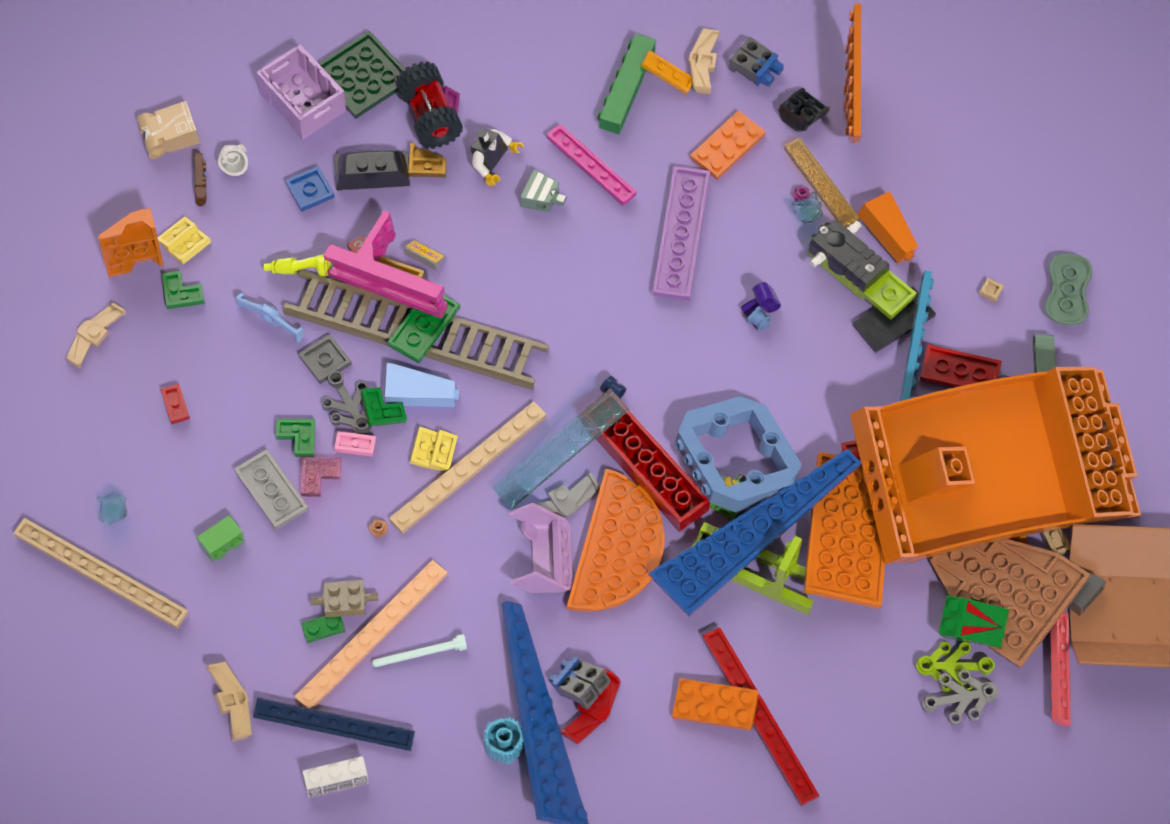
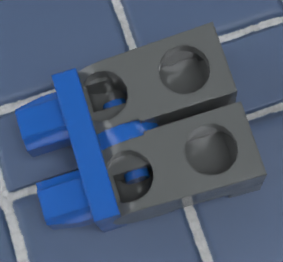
[728,36,784,87]
[548,657,611,710]

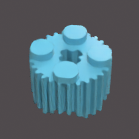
[484,717,524,764]

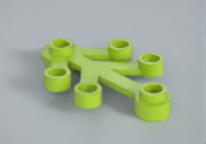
[916,642,995,693]

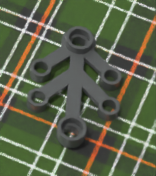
[322,371,371,434]

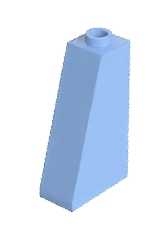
[385,363,459,407]

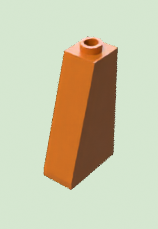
[857,191,918,264]

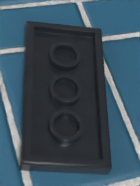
[853,286,936,353]

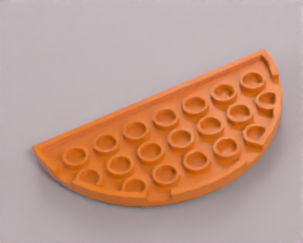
[843,3,861,143]
[567,468,665,612]

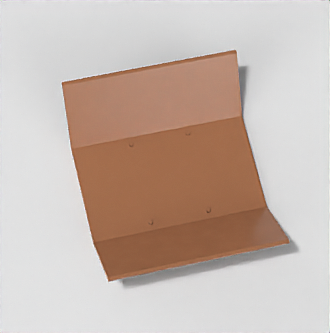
[1069,524,1170,668]

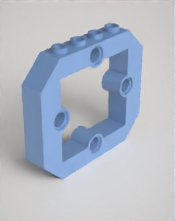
[675,396,802,512]

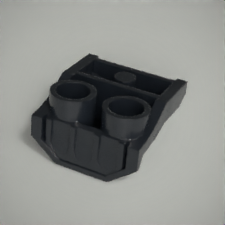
[778,88,830,131]

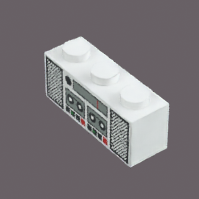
[303,756,369,798]

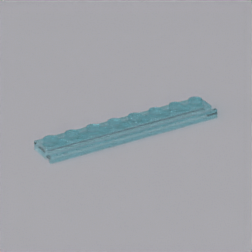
[492,388,629,510]

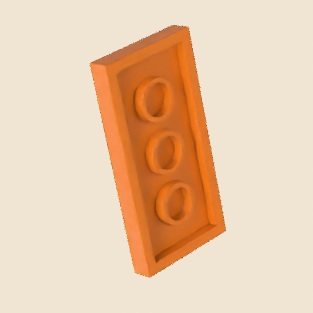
[690,110,766,180]
[672,678,759,731]

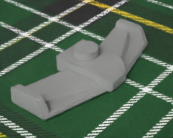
[537,472,600,517]

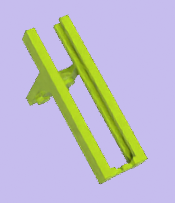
[691,522,814,615]

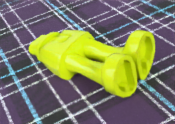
[264,254,331,277]

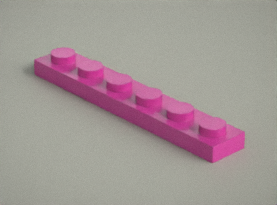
[547,124,636,206]

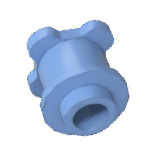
[747,306,771,331]

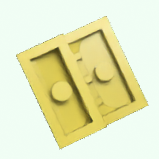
[158,216,211,265]
[409,427,458,471]

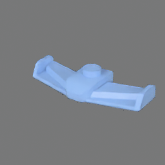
[236,293,305,343]

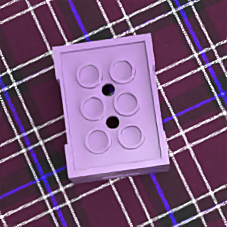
[256,44,346,140]

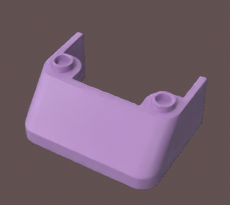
[509,503,573,593]

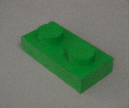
[301,616,345,643]

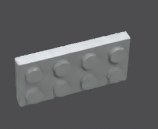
[234,449,309,530]

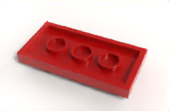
[920,344,1002,388]

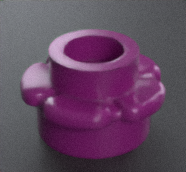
[793,186,811,204]

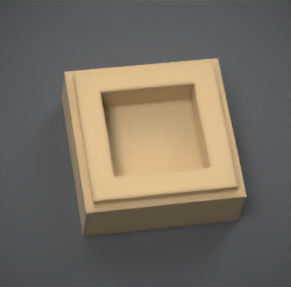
[979,278,1004,303]

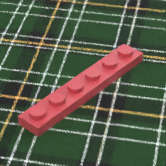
[1050,612,1071,727]

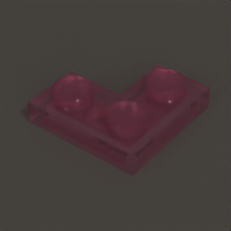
[301,458,342,497]

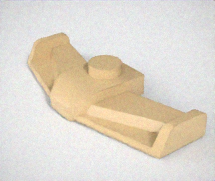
[688,28,720,94]
[65,303,126,369]
[206,661,252,742]

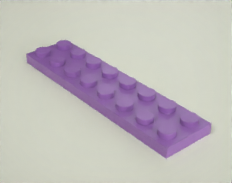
[652,166,710,301]

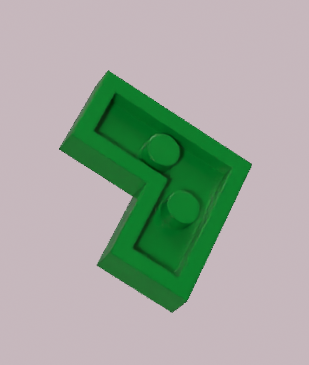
[162,271,205,309]
[360,387,407,427]
[276,419,316,457]

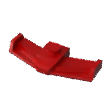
[561,669,621,745]

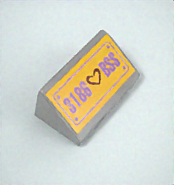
[404,239,446,271]

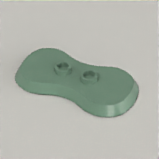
[1045,253,1093,325]

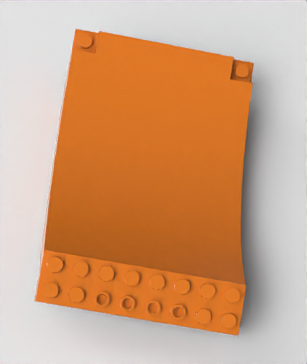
[850,367,1141,564]

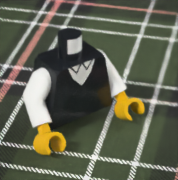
[471,129,524,186]

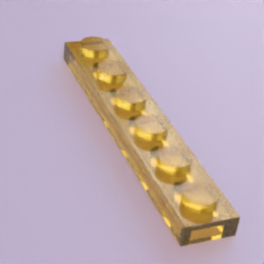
[784,138,860,228]

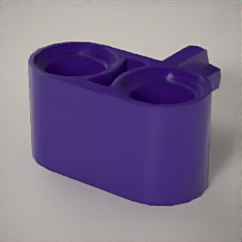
[741,282,781,315]

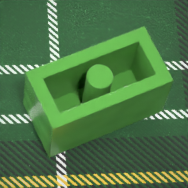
[197,515,244,562]

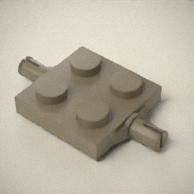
[310,580,379,618]

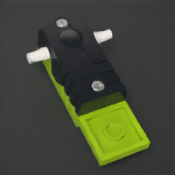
[808,219,917,319]

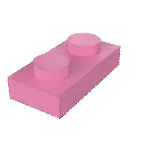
[334,431,376,457]

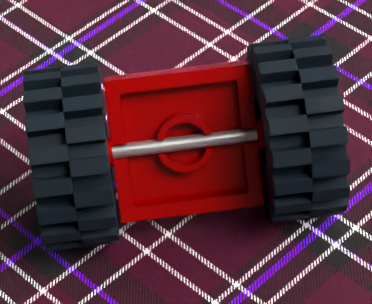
[395,61,463,149]

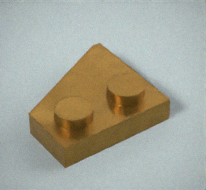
[409,143,446,178]

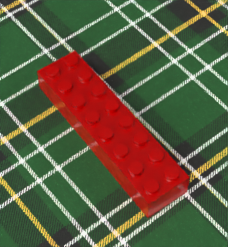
[581,392,710,532]

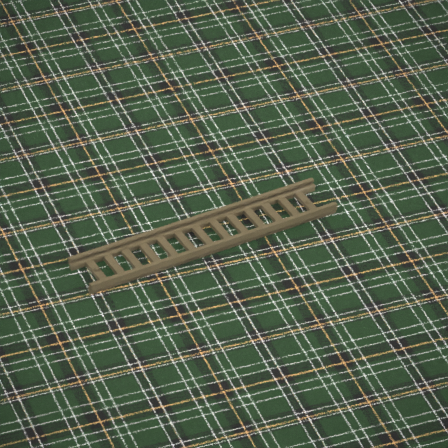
[283,270,549,390]

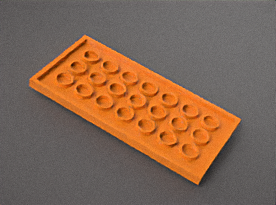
[803,452,885,609]

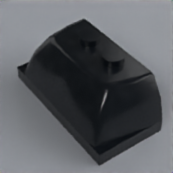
[335,149,410,191]

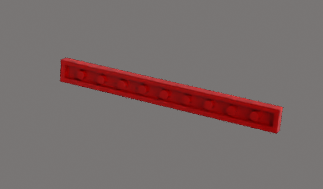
[702,627,819,806]

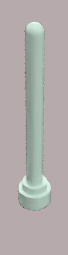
[372,634,467,667]

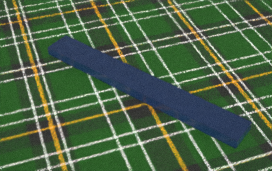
[253,697,415,751]

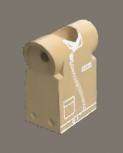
[136,101,200,159]

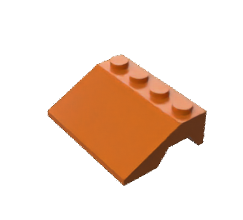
[98,208,164,277]

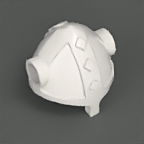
[217,144,248,176]

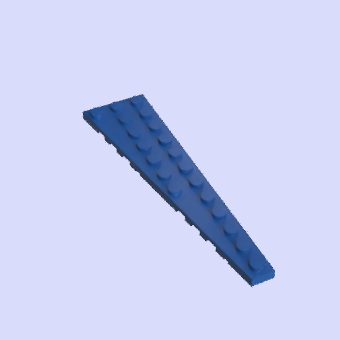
[648,449,861,617]
[501,601,589,824]

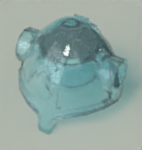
[791,191,823,225]
[96,492,127,526]

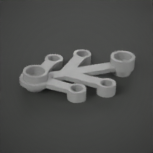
[921,669,999,725]

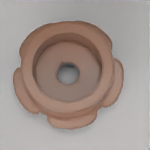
[369,519,388,538]

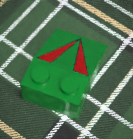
[938,595,1009,649]

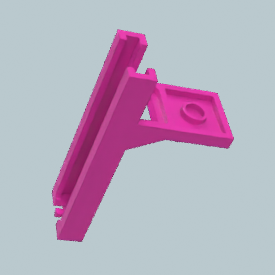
[323,211,448,319]

